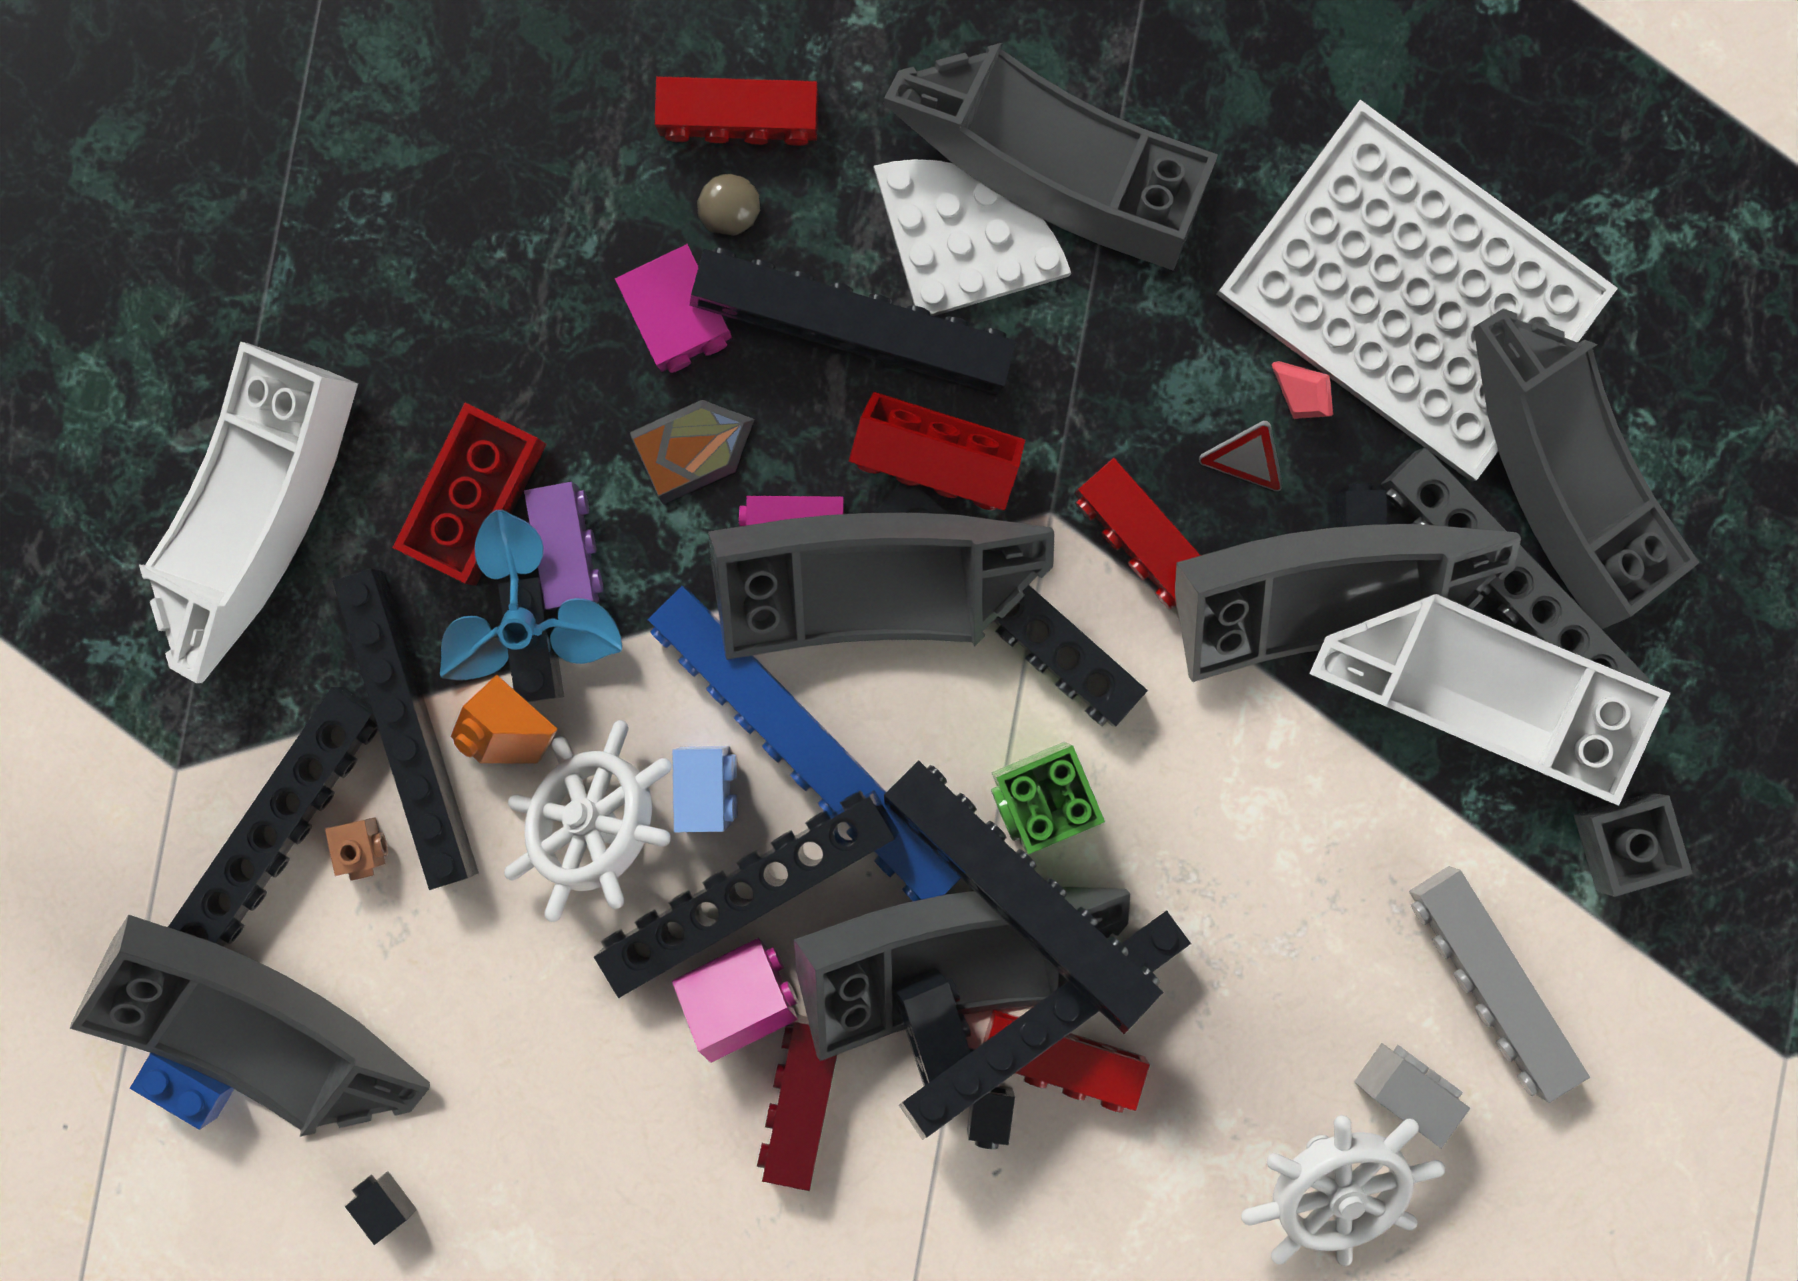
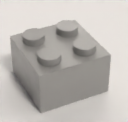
[1354,1043,1470,1148]

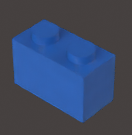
[129,1053,234,1130]

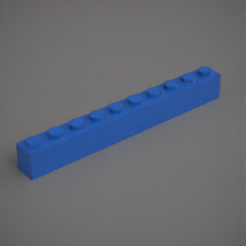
[647,586,961,901]

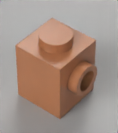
[325,817,388,881]

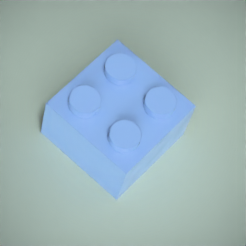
[672,746,738,833]

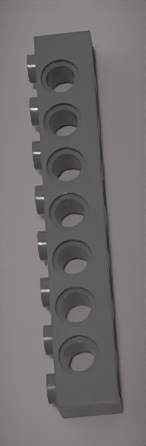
[1380,447,1650,683]

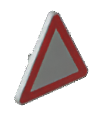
[1199,421,1283,491]

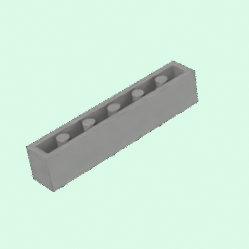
[1409,866,1590,1103]

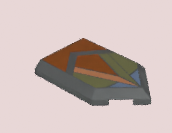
[630,400,755,505]

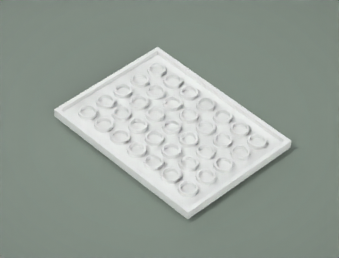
[1217,100,1618,482]

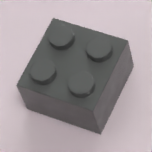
[1574,793,1693,897]

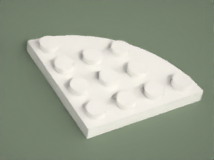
[874,159,1071,316]

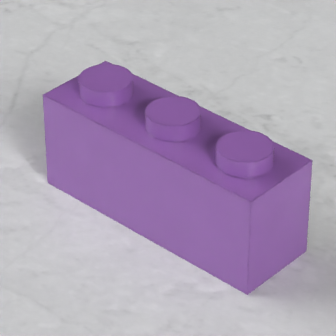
[524,482,603,611]

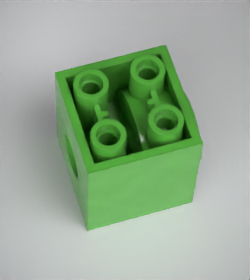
[991,742,1105,854]

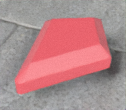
[1272,361,1333,419]

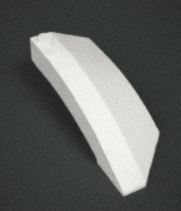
[139,342,358,683]
[1309,594,1670,806]

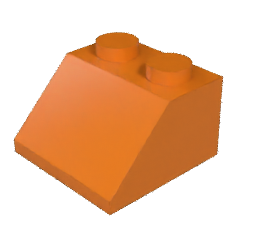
[450,675,558,764]

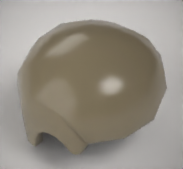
[697,174,760,236]

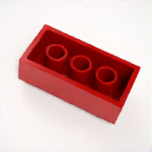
[848,392,1026,511]
[392,402,547,586]

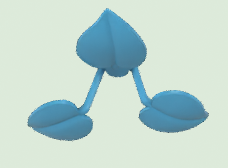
[440,510,622,680]

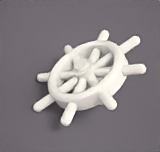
[504,720,672,922]
[1241,1115,1445,1266]

